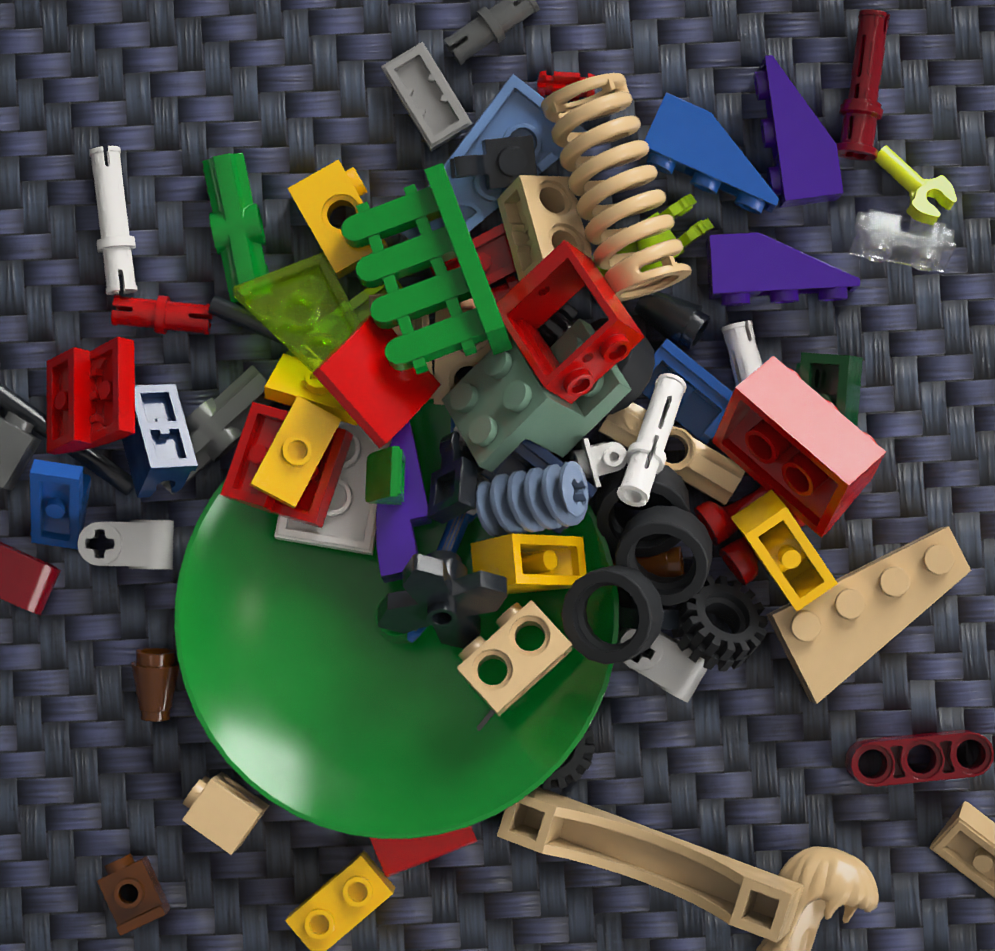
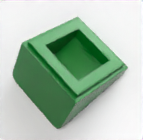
[365,446,406,505]

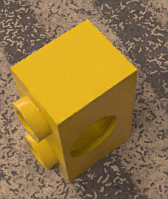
[287,159,388,279]
[731,489,838,612]
[285,850,395,951]

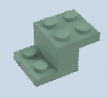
[442,318,632,472]

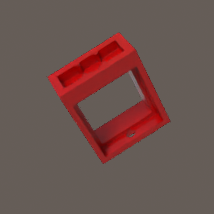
[496,240,645,404]

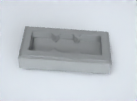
[381,42,473,152]

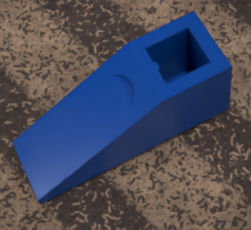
[644,92,779,215]

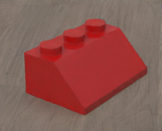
[712,356,886,538]

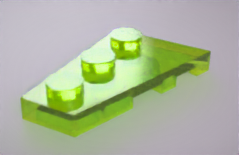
[233,252,360,372]

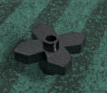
[378,550,507,649]

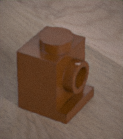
[97,853,171,936]

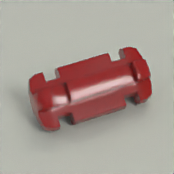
[537,71,595,101]

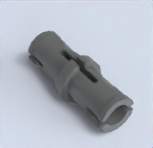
[443,0,540,66]

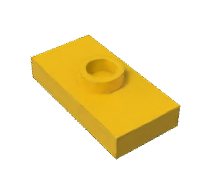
[264,353,358,426]
[250,396,342,509]

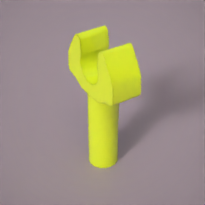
[875,145,957,225]

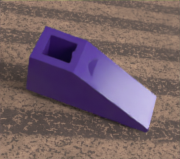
[754,55,844,208]
[706,232,860,306]

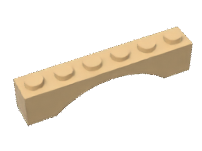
[497,787,804,943]

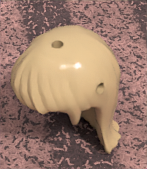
[756,846,879,951]

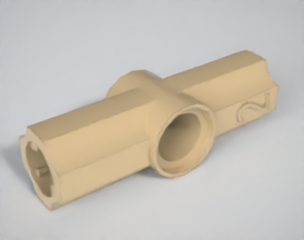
[598,402,745,506]

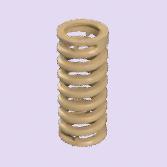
[541,73,692,302]

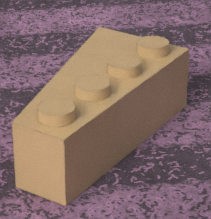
[766,526,971,704]

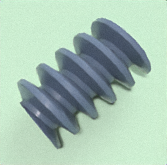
[476,461,589,537]

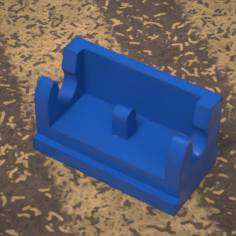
[642,339,733,445]

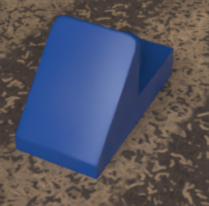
[30,459,91,550]

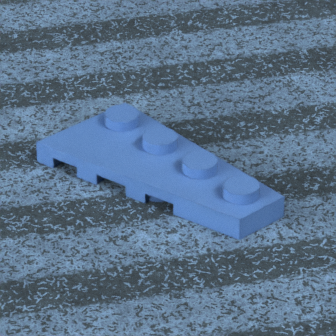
[399,74,586,240]

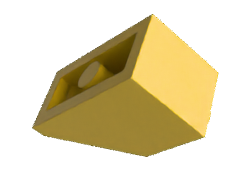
[470,533,587,594]

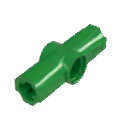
[202,153,273,304]

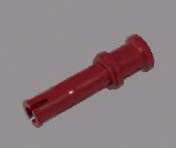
[837,9,890,161]

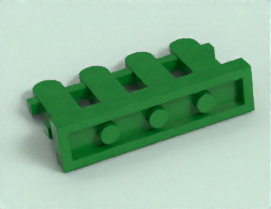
[341,163,513,375]

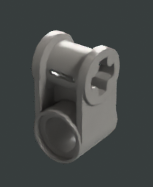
[77,520,174,570]
[617,627,708,703]

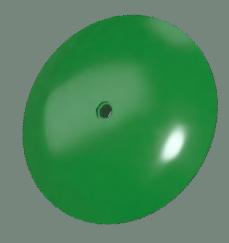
[174,399,619,839]

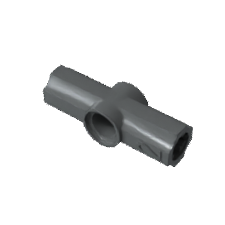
[161,365,277,495]

